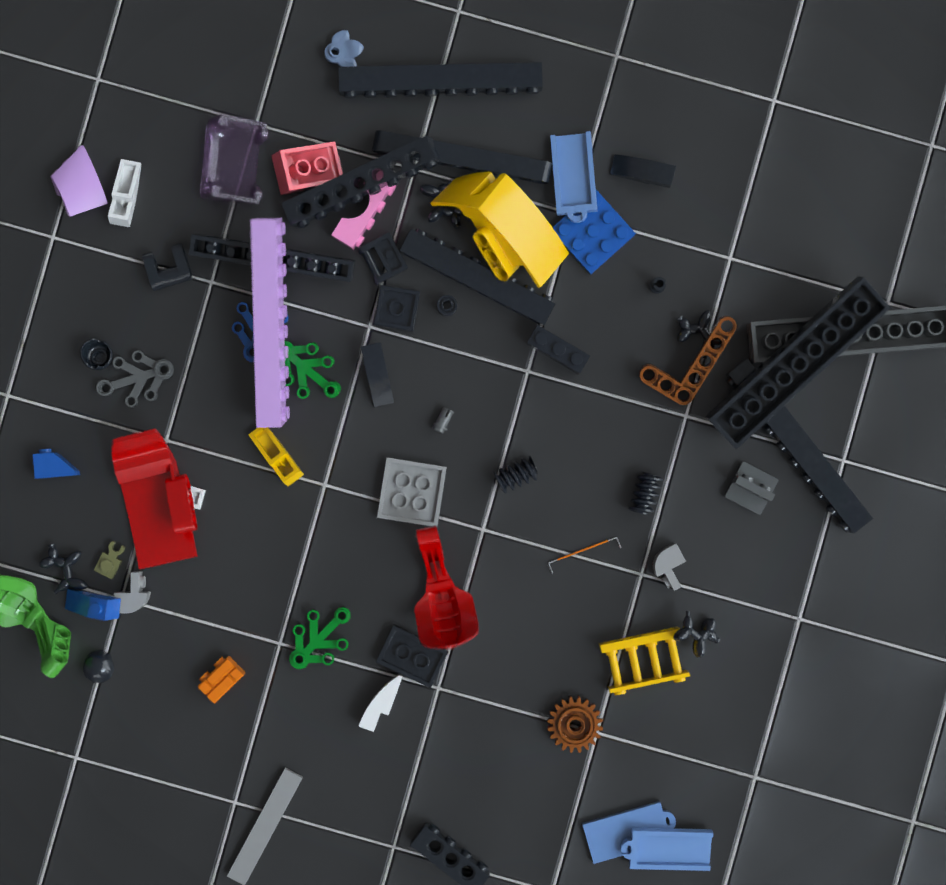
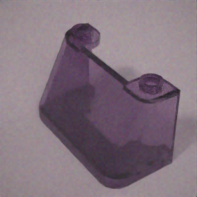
[200,114,269,205]

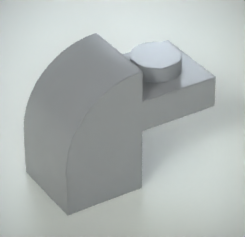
[653,543,686,591]
[114,571,151,613]

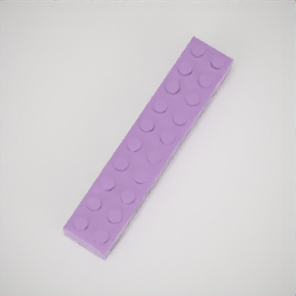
[251,218,290,427]

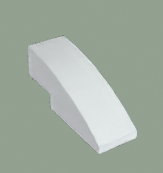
[108,159,141,227]
[359,673,403,732]

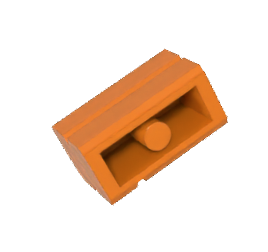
[198,656,245,704]

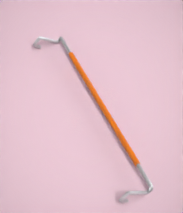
[548,537,621,574]

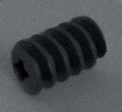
[493,456,538,494]
[628,471,663,516]

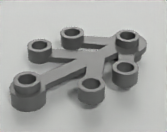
[96,350,174,407]

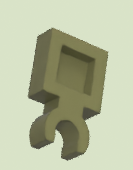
[94,541,125,579]

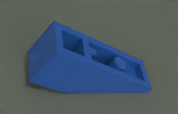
[65,589,121,621]

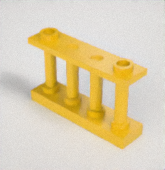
[599,627,690,695]

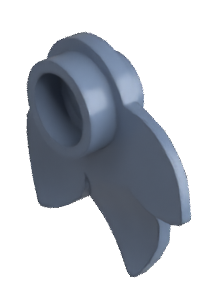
[324,30,364,67]

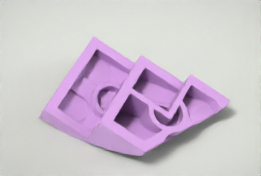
[50,145,108,216]

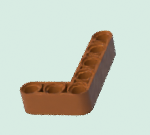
[640,316,736,405]

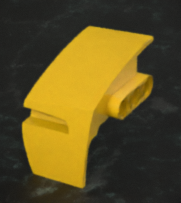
[431,171,569,288]

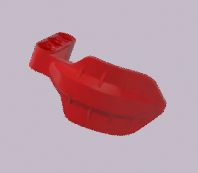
[414,525,479,649]

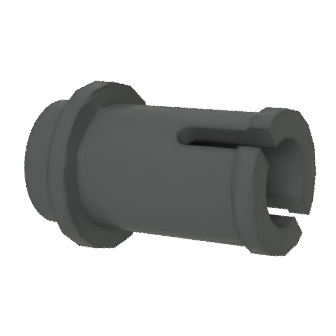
[432,407,454,434]

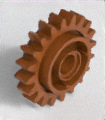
[547,696,603,753]

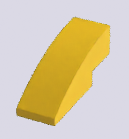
[249,427,304,486]

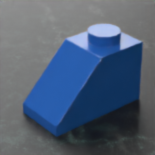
[33,449,80,479]

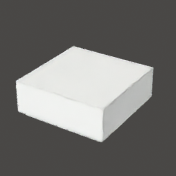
[191,486,206,510]

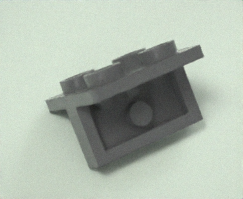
[725,462,778,515]

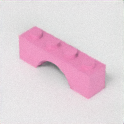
[332,170,396,250]

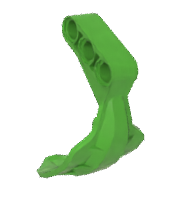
[0,575,71,678]

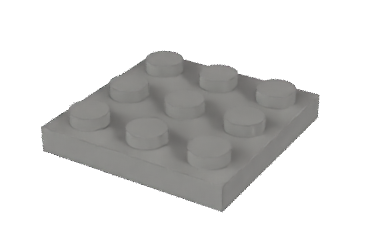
[377,458,447,527]

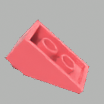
[271,141,343,195]

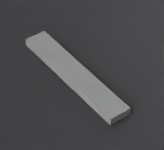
[227,767,303,885]

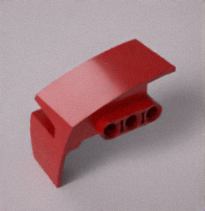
[111,429,198,570]

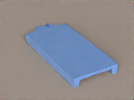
[550,131,598,223]
[582,801,676,864]
[620,828,713,871]

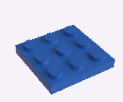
[552,190,636,275]

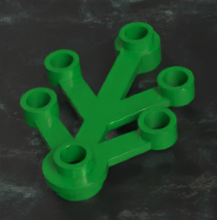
[285,341,341,399]
[289,607,351,669]

